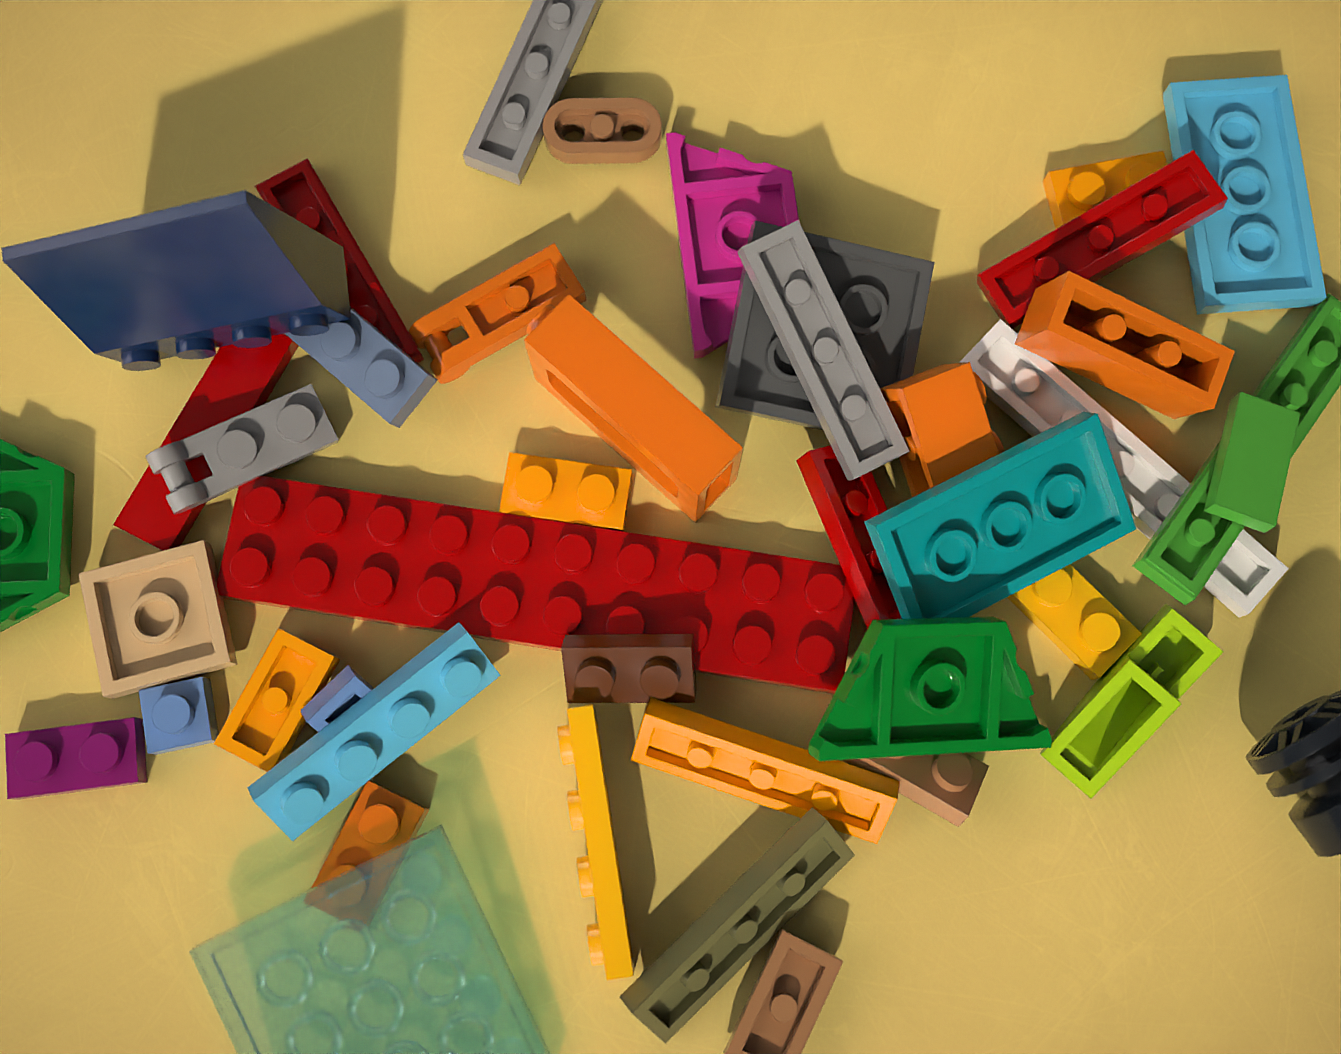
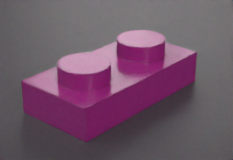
[5,717,147,800]

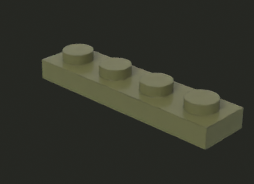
[619,807,855,1044]

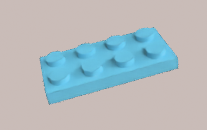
[1162,75,1327,314]

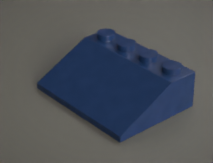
[1,190,351,371]

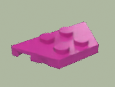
[666,132,799,359]

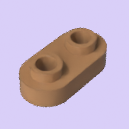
[543,98,662,164]

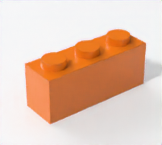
[1015,271,1235,419]

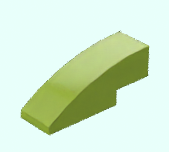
[1040,604,1224,799]

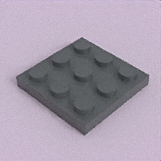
[715,221,935,430]

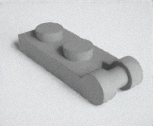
[145,384,339,514]

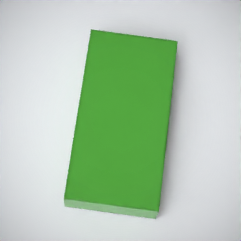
[1204,391,1301,533]

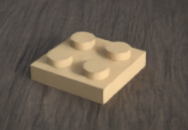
[78,540,238,699]

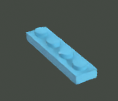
[248,622,501,841]

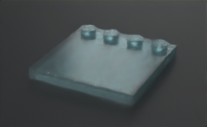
[189,824,550,1054]

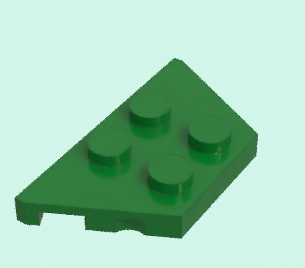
[0,439,75,632]
[808,616,1052,761]

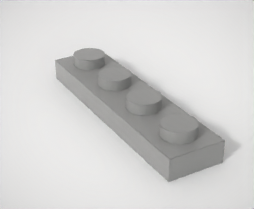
[463,0,603,185]
[737,220,910,480]

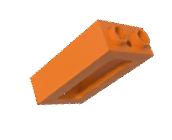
[524,294,743,523]

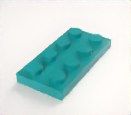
[864,412,1136,619]

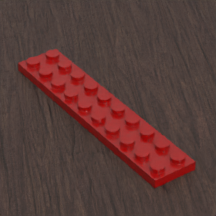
[217,476,855,694]

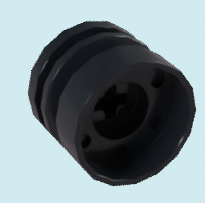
[1246,690,1341,857]

